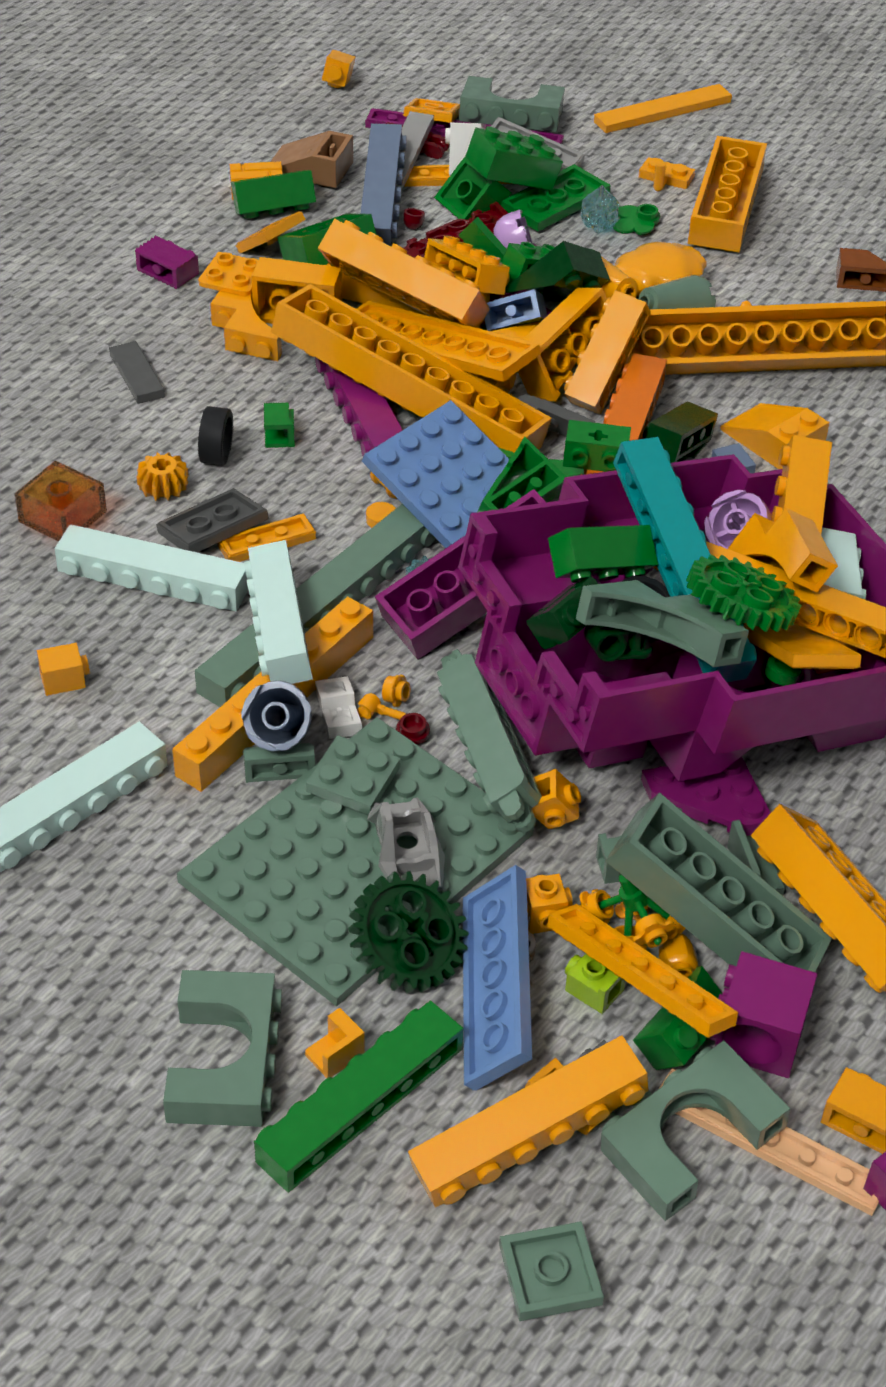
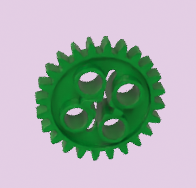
[686,555,801,632]

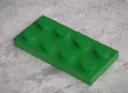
[501,164,611,232]

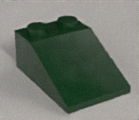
[505,241,610,302]

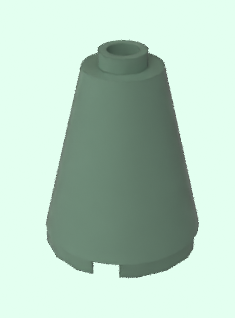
[638,275,716,309]

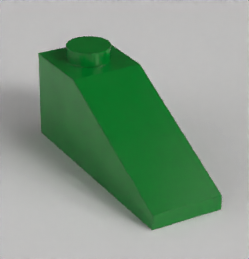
[633,966,723,1070]

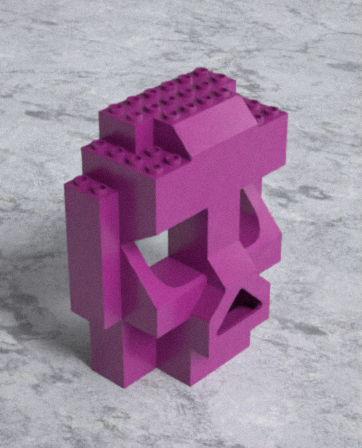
[458,454,886,782]

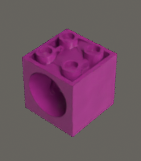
[709,951,818,1079]

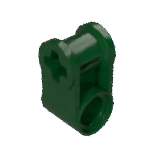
[584,625,653,662]

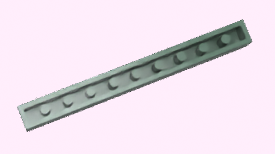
[195,504,435,707]

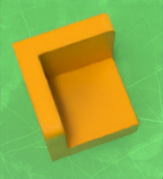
[305,1008,365,1078]

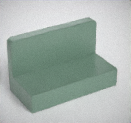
[243,743,315,783]
[727,820,785,896]

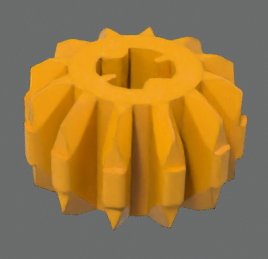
[136,452,189,501]

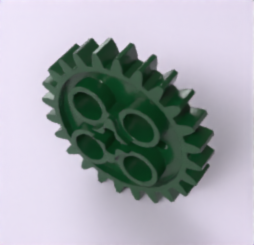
[348,871,469,994]

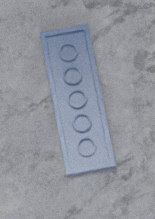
[463,865,532,1090]

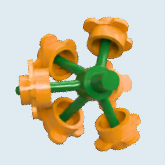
[579,874,685,950]

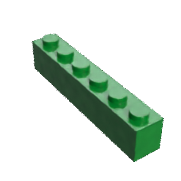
[254,1000,464,1193]

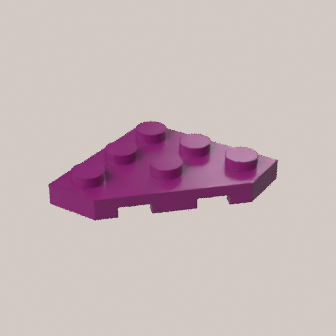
[641,757,771,836]

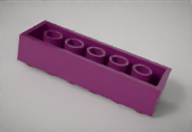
[375,489,546,660]

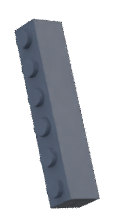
[360,123,407,246]

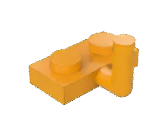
[639,157,695,191]

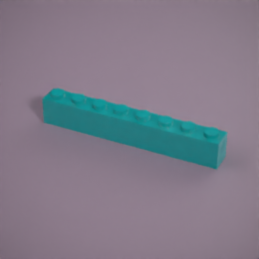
[613,437,757,682]

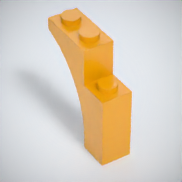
[210,291,282,361]
[728,508,838,593]

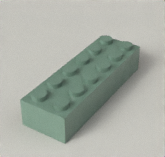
[606,793,832,972]

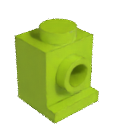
[565,954,625,1014]

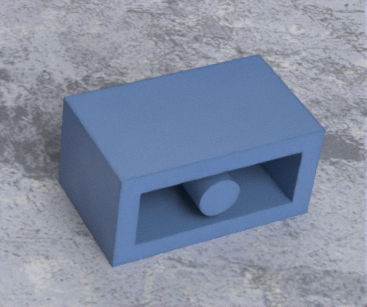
[485,289,547,331]

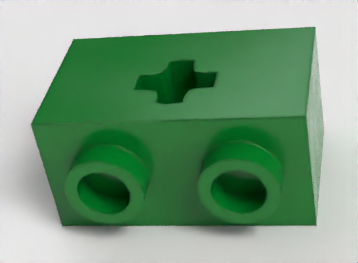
[563,420,631,472]

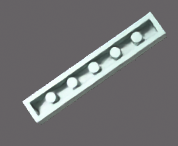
[54,524,248,612]
[244,540,313,684]
[0,721,168,872]

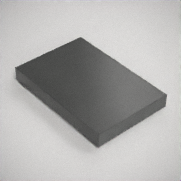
[156,488,269,552]

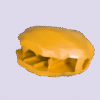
[615,242,707,297]

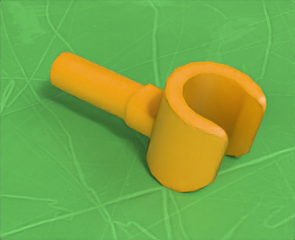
[357,693,406,720]

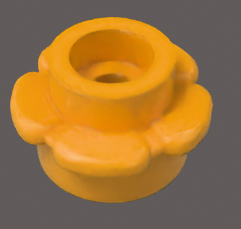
[382,674,411,707]

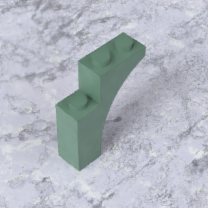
[576,580,749,667]

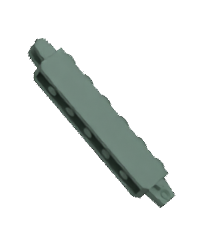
[437,649,542,833]

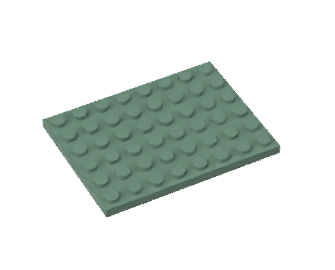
[177,717,534,1006]

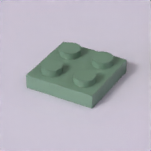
[306,735,401,815]
[499,1221,604,1321]

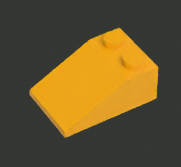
[720,403,830,469]

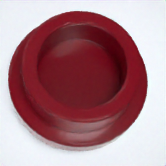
[396,713,430,744]

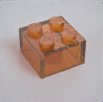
[14,461,107,541]

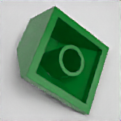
[434,157,512,220]

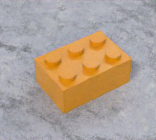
[251,257,342,324]

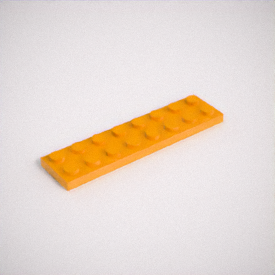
[356,301,541,382]

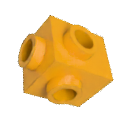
[532,769,581,829]
[526,874,573,934]

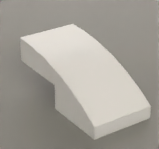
[315,676,362,739]

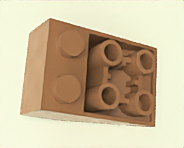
[270,131,353,188]

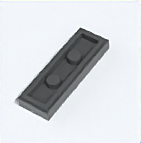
[109,341,165,404]

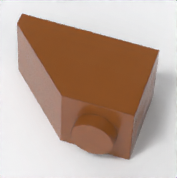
[836,248,886,292]

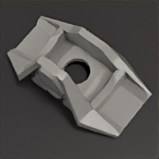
[367,797,445,891]

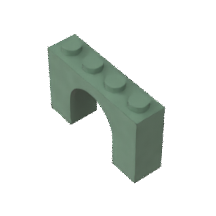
[459,76,565,133]
[163,970,282,1127]
[601,1040,790,1221]

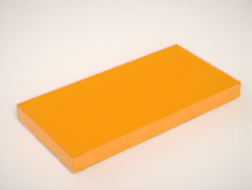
[743,623,861,669]

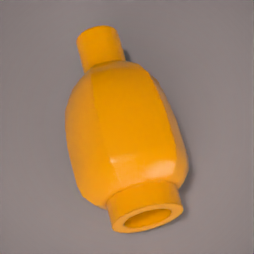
[659,933,698,978]

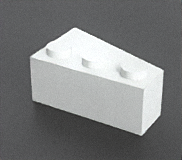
[445,122,486,176]

